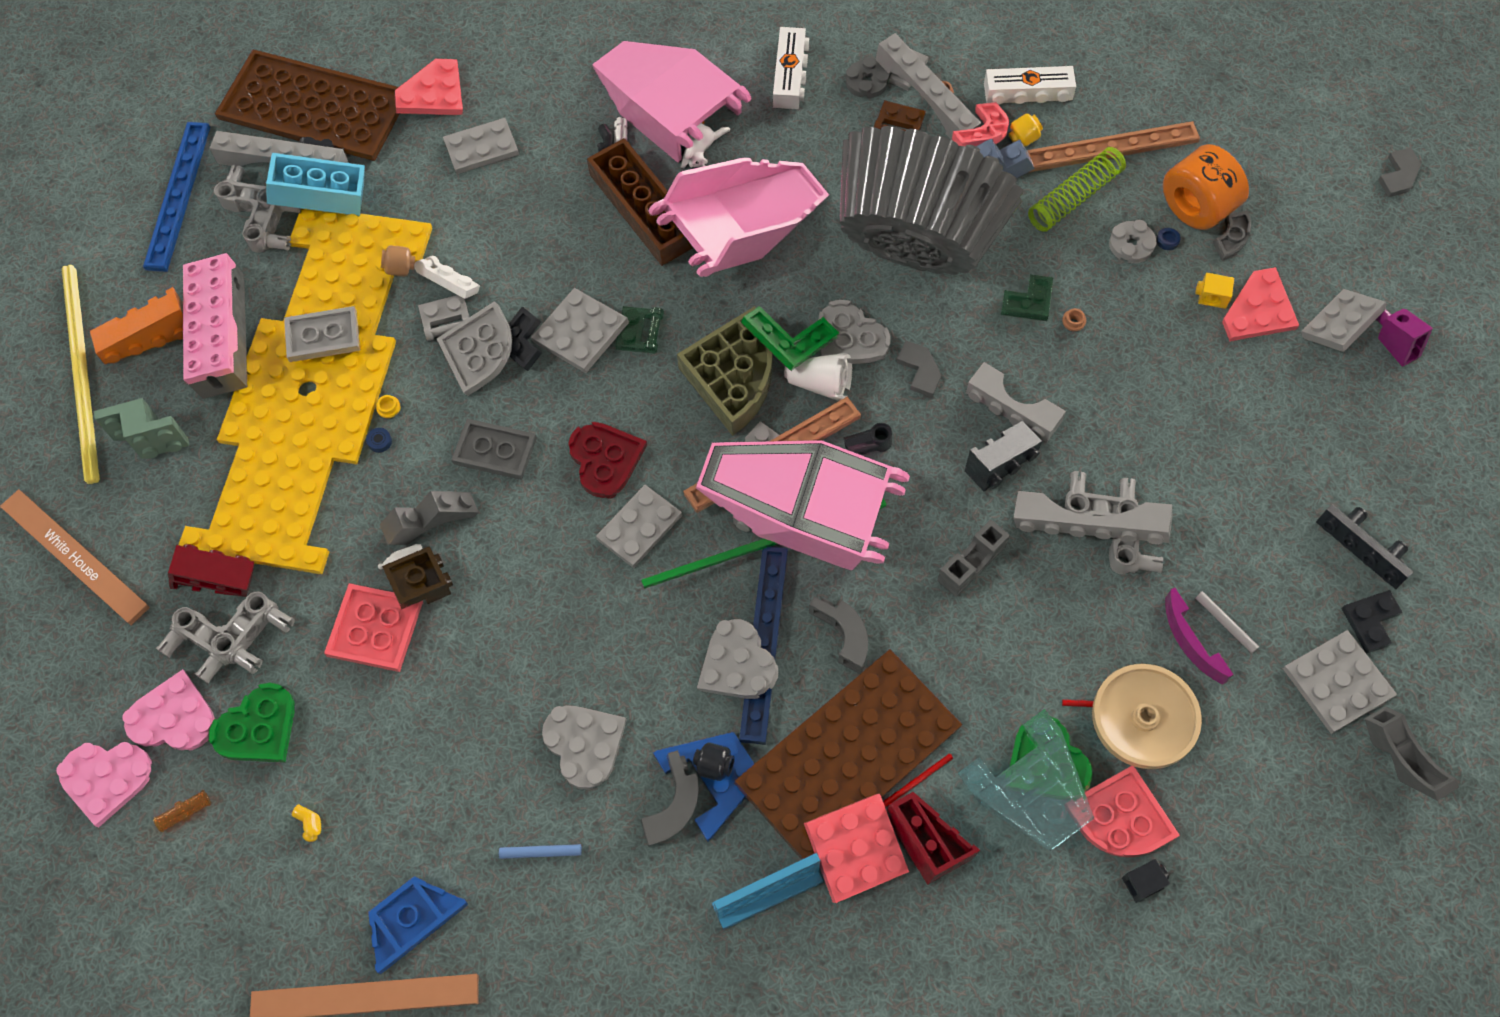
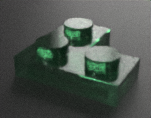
[1001,274,1053,321]

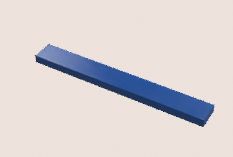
[143,122,210,272]

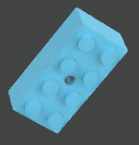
[266,153,365,216]

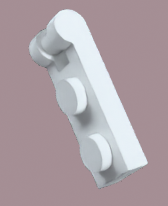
[414,256,480,299]

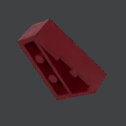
[168,544,254,597]
[886,792,980,885]

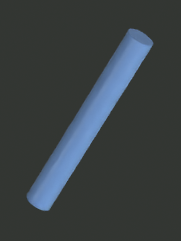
[499,844,582,859]

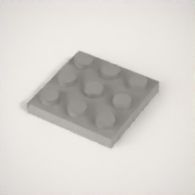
[531,288,629,373]
[1283,630,1397,734]

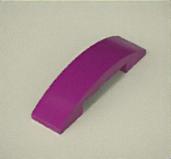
[1165,588,1234,685]

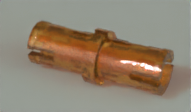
[153,790,212,833]

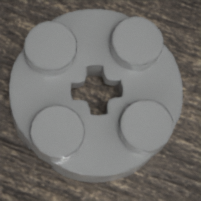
[1109,220,1156,263]

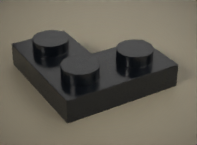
[509,307,542,371]
[1341,590,1402,654]

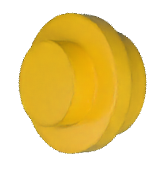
[376,395,401,418]

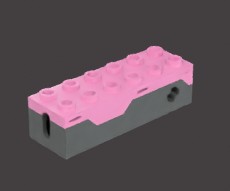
[183,253,247,399]

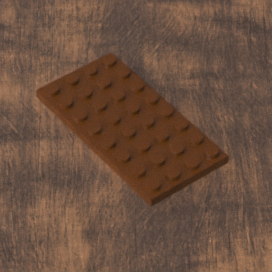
[215,49,400,161]
[734,649,962,860]

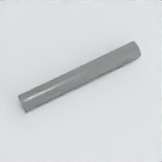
[1195,591,1259,654]

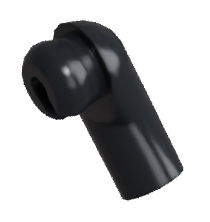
[597,124,613,152]

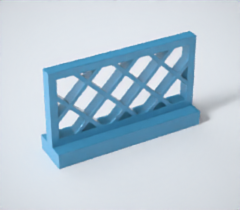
[712,853,823,930]

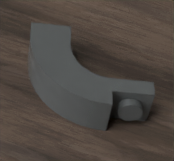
[640,750,698,847]

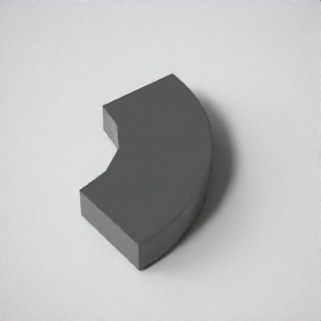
[1213,210,1251,261]

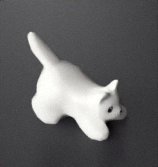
[681,123,730,168]

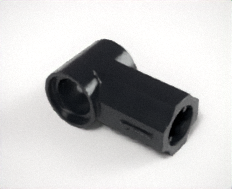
[843,423,892,455]

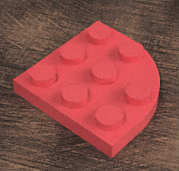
[1064,766,1180,858]

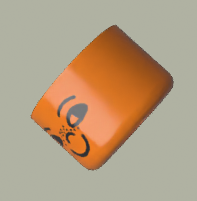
[1163,144,1249,230]

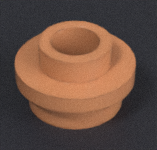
[1062,308,1086,331]

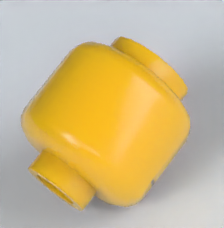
[1008,114,1043,147]

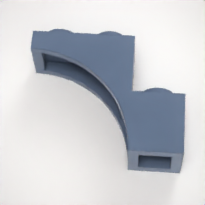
[976,138,1035,178]

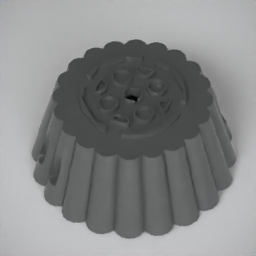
[840,126,1023,275]

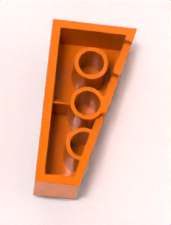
[90,287,183,364]

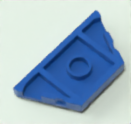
[368,876,468,975]

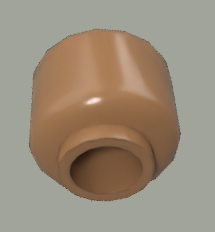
[381,245,415,277]

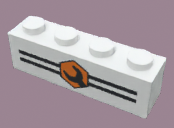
[773,27,809,109]
[984,66,1076,105]

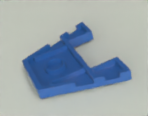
[653,732,754,842]

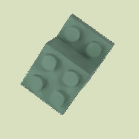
[94,398,189,459]

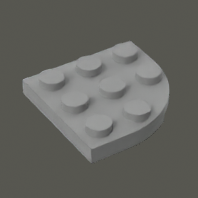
[437,301,512,396]

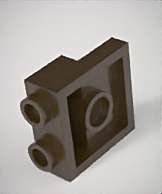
[382,546,453,609]

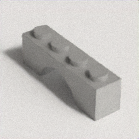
[966,362,1066,442]

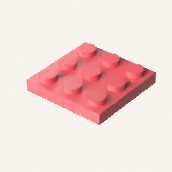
[324,583,423,672]
[804,794,909,903]

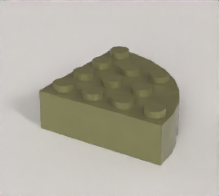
[677,306,773,436]

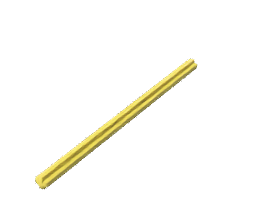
[62,265,100,484]

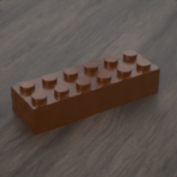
[587,138,694,266]

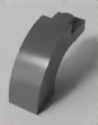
[809,596,868,674]

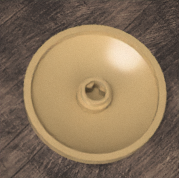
[1092,664,1202,769]

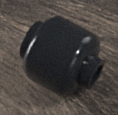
[693,742,735,781]

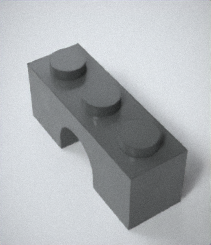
[937,519,1010,597]

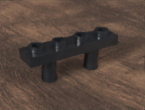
[1316,504,1413,589]

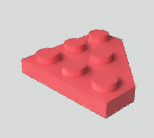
[395,59,463,115]
[1222,267,1299,341]

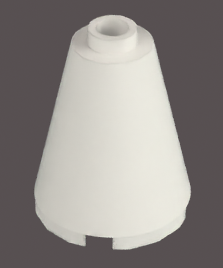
[784,353,852,401]

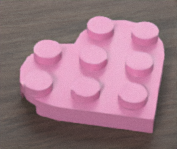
[122,669,215,751]
[56,742,152,828]

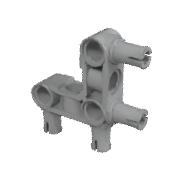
[214,165,301,253]
[1064,471,1163,574]
[156,592,295,684]

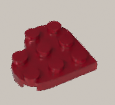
[568,422,647,499]

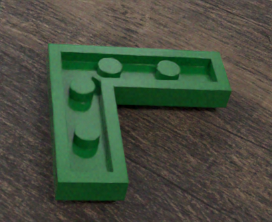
[741,306,839,371]

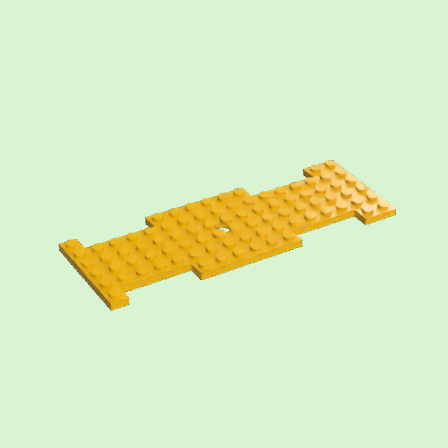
[178,208,432,574]

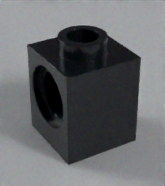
[1122,859,1170,903]

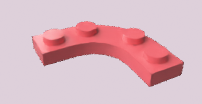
[952,102,1009,146]

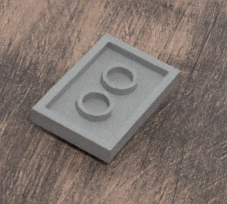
[443,118,519,174]
[1301,289,1386,352]
[284,306,360,362]
[596,485,682,568]

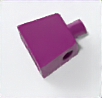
[1376,309,1433,367]

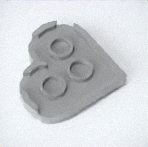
[818,300,891,364]
[697,619,779,699]
[542,706,627,790]

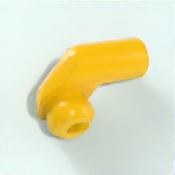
[292,805,321,842]

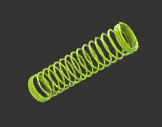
[1028,147,1126,232]

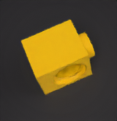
[1195,272,1234,309]

